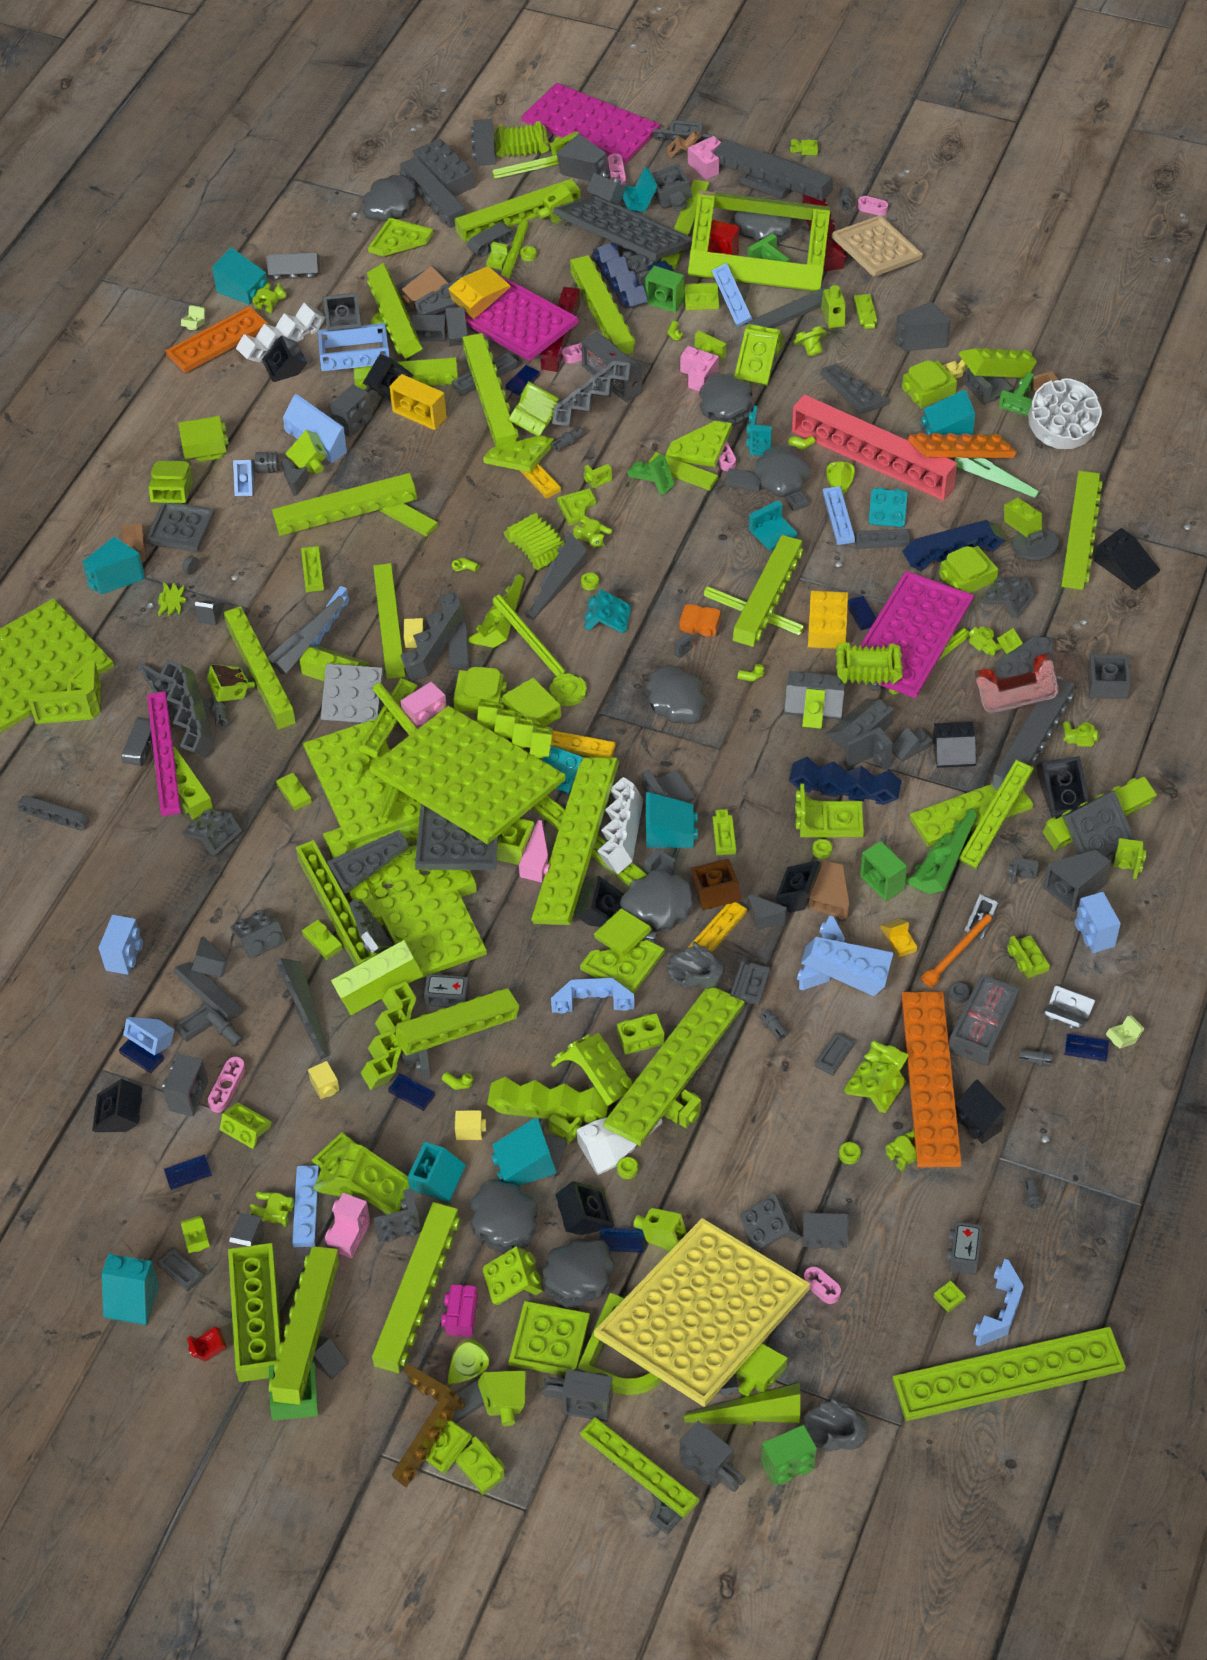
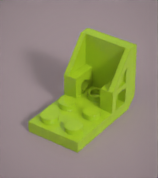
[735,324,784,386]
[28,660,101,724]
[313,1143,409,1214]

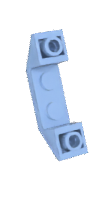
[797,915,845,990]
[551,978,634,1013]
[973,1259,1024,1346]

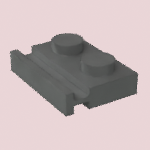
[731,961,770,1005]

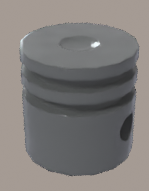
[255,451,279,473]

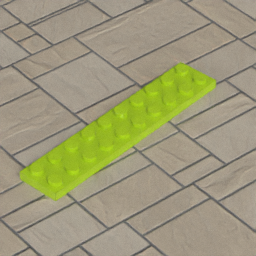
[531,758,619,925]
[603,987,745,1146]
[892,1327,1126,1422]

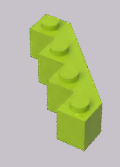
[477,700,553,758]
[361,981,416,1090]
[487,1077,608,1124]

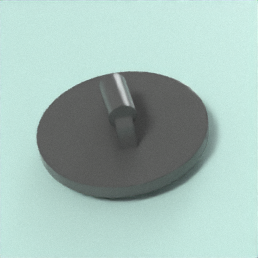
[1012,529,1058,560]

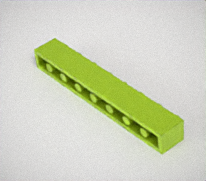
[455,178,580,242]
[570,255,635,354]
[367,263,423,359]
[462,333,519,447]
[1061,470,1102,590]
[272,473,417,536]
[733,535,804,647]
[224,606,296,730]
[296,840,376,966]
[372,1202,461,1374]
[269,1246,339,1405]

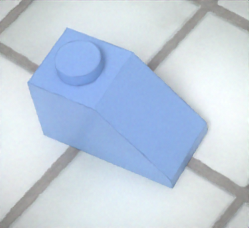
[233,460,255,496]
[123,1017,174,1055]

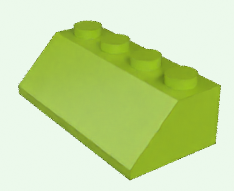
[958,348,1037,378]
[331,940,423,1015]

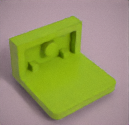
[844,1061,906,1113]
[483,1246,543,1305]

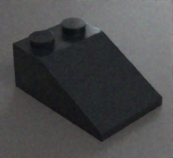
[1094,528,1160,591]
[1037,756,1089,819]

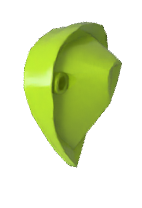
[826,461,855,495]
[447,1338,490,1385]

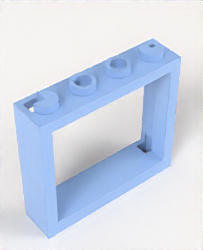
[318,323,389,371]

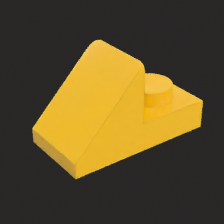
[880,918,917,958]

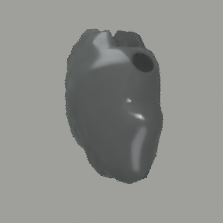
[363,175,417,222]
[734,198,792,242]
[699,373,753,426]
[755,445,811,497]
[645,665,707,724]
[620,870,693,932]
[470,1179,538,1254]
[542,1239,615,1308]

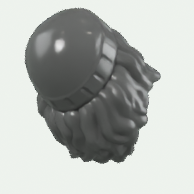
[667,941,725,989]
[802,1397,869,1452]

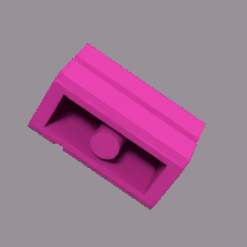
[441,1284,478,1337]

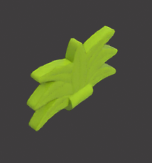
[158,582,186,616]

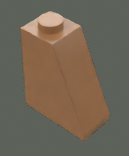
[401,266,448,308]
[809,860,849,919]

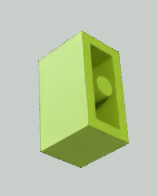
[1004,497,1042,538]

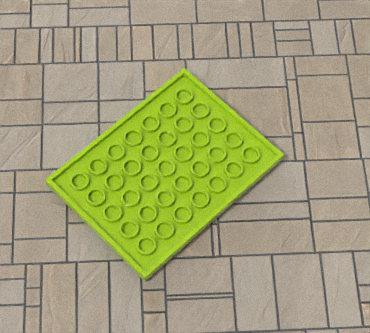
[0,598,114,733]
[370,705,565,844]

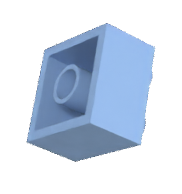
[1075,892,1121,953]
[98,915,143,975]

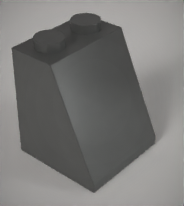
[556,133,610,181]
[323,293,361,331]
[895,301,951,351]
[1043,850,1111,912]

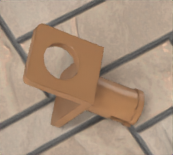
[667,130,701,158]

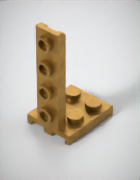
[392,1364,466,1487]

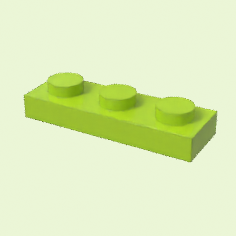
[301,546,324,593]

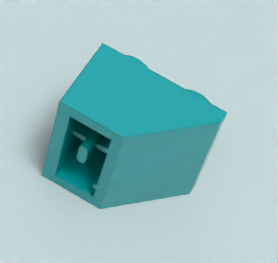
[408,1141,466,1203]

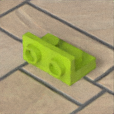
[684,283,719,310]
[1113,838,1146,879]
[1007,935,1050,979]
[220,1103,272,1149]
[454,1436,505,1495]

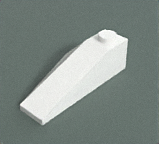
[577,1118,662,1176]

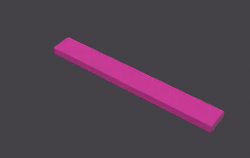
[147,691,181,816]

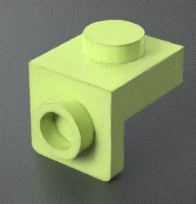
[181,305,206,330]
[1106,1015,1144,1048]

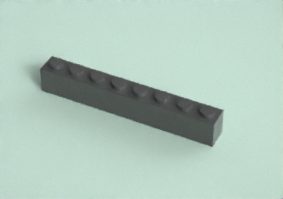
[714,139,833,201]
[992,677,1075,790]

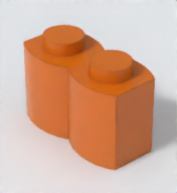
[679,604,721,637]

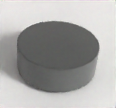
[183,555,199,575]
[949,982,970,1003]

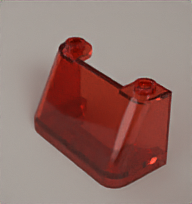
[975,652,1058,713]

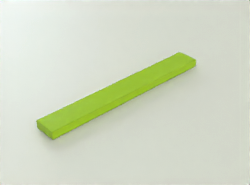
[661,180,709,270]
[373,563,405,679]
[531,796,647,886]

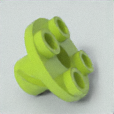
[793,326,827,357]

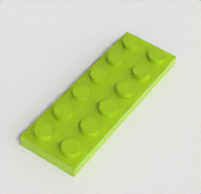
[909,784,1033,847]

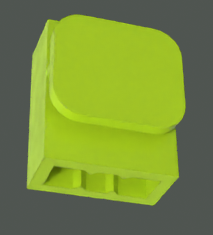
[902,360,957,408]
[178,416,229,462]
[148,461,193,503]
[939,546,998,593]
[453,667,508,713]
[503,678,561,728]

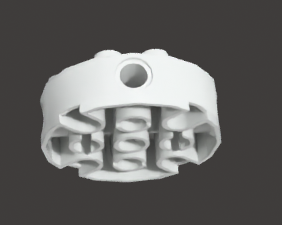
[1028,379,1102,449]

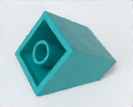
[212,247,268,305]
[921,390,975,435]
[82,537,145,595]
[646,792,698,848]
[491,1117,557,1187]
[102,1254,160,1325]

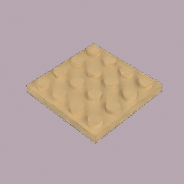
[831,215,923,277]

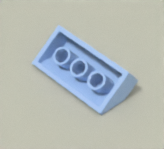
[283,394,347,463]

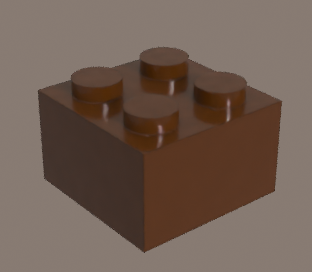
[690,858,741,910]

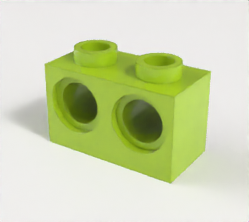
[617,1013,664,1055]

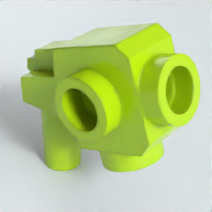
[968,626,1003,656]
[1063,721,1099,747]

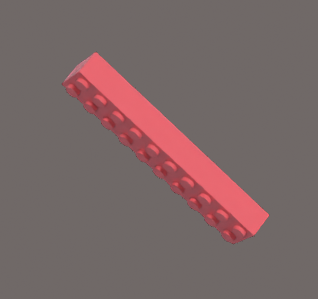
[792,394,957,501]

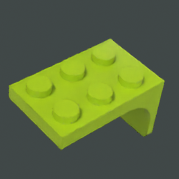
[795,784,864,837]
[551,1033,633,1106]

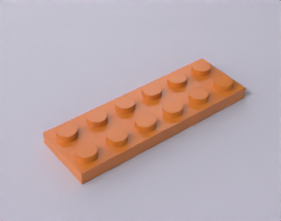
[165,306,268,373]
[908,433,1016,458]

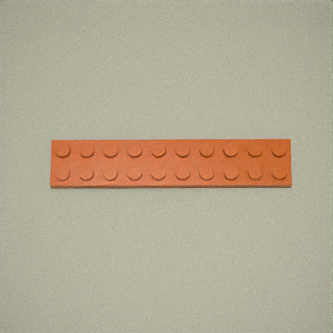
[901,992,961,1167]

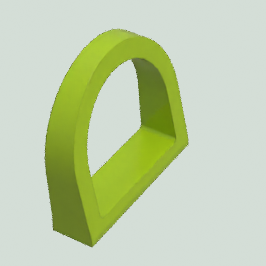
[577,1293,663,1395]

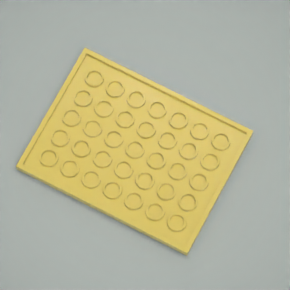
[594,1218,811,1407]

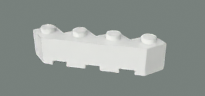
[236,303,326,363]
[597,777,643,874]

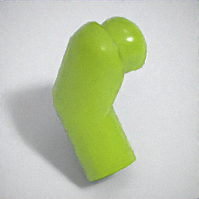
[667,321,683,341]
[788,436,815,450]
[451,558,480,572]
[737,664,765,682]
[441,1072,473,1090]

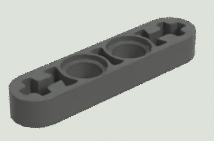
[17,796,89,831]

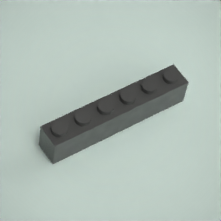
[399,157,466,228]

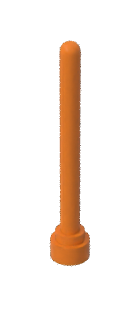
[921,914,992,988]

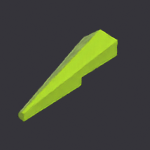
[467,573,524,648]
[684,1383,800,1425]

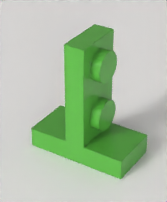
[748,233,789,262]
[999,372,1034,416]
[627,454,675,495]

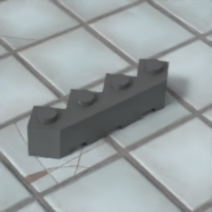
[552,361,633,427]
[400,591,465,682]
[159,659,214,758]

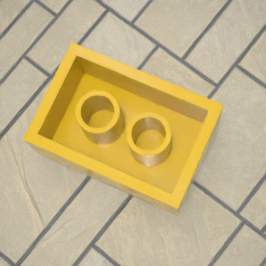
[390,374,447,430]
[808,591,848,649]

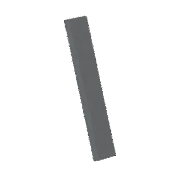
[748,284,832,328]

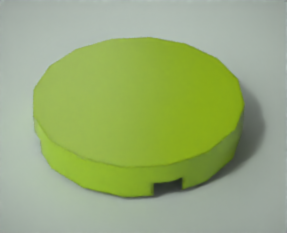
[549,673,587,706]

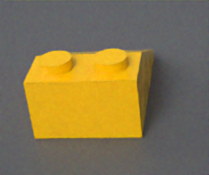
[448,266,511,319]

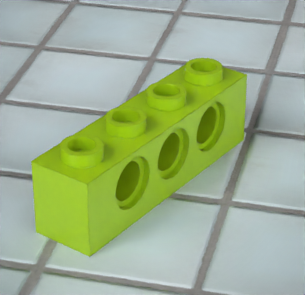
[154,747,213,820]

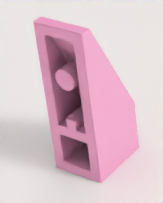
[519,820,550,882]

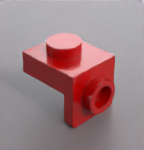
[187,1327,227,1362]

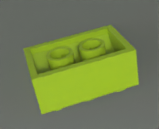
[300,646,369,681]

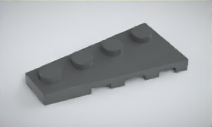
[414,267,474,315]
[821,364,890,414]
[327,830,408,894]

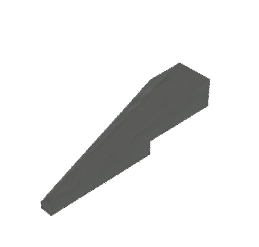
[526,532,587,620]
[266,596,345,674]
[137,662,212,728]
[276,958,329,1059]

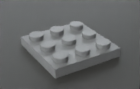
[320,664,384,724]

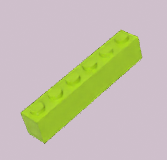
[354,357,458,390]
[1042,777,1157,851]
[395,988,519,1056]

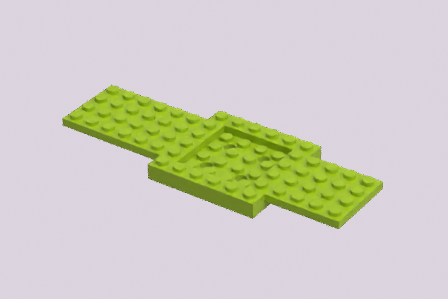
[303,719,487,980]

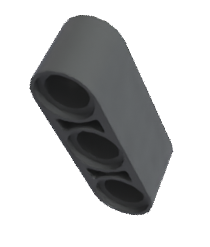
[467,222,515,257]
[122,717,153,766]

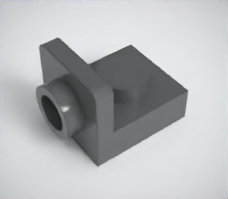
[1008,857,1039,884]

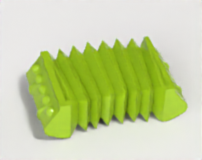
[493,121,550,158]
[509,381,559,437]
[504,513,565,570]
[836,642,903,685]

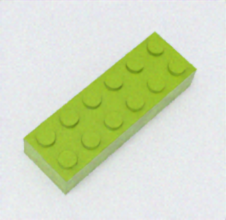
[228,1243,282,1382]

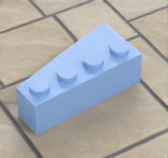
[801,937,893,996]

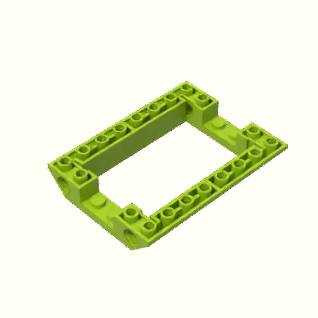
[688,190,830,291]

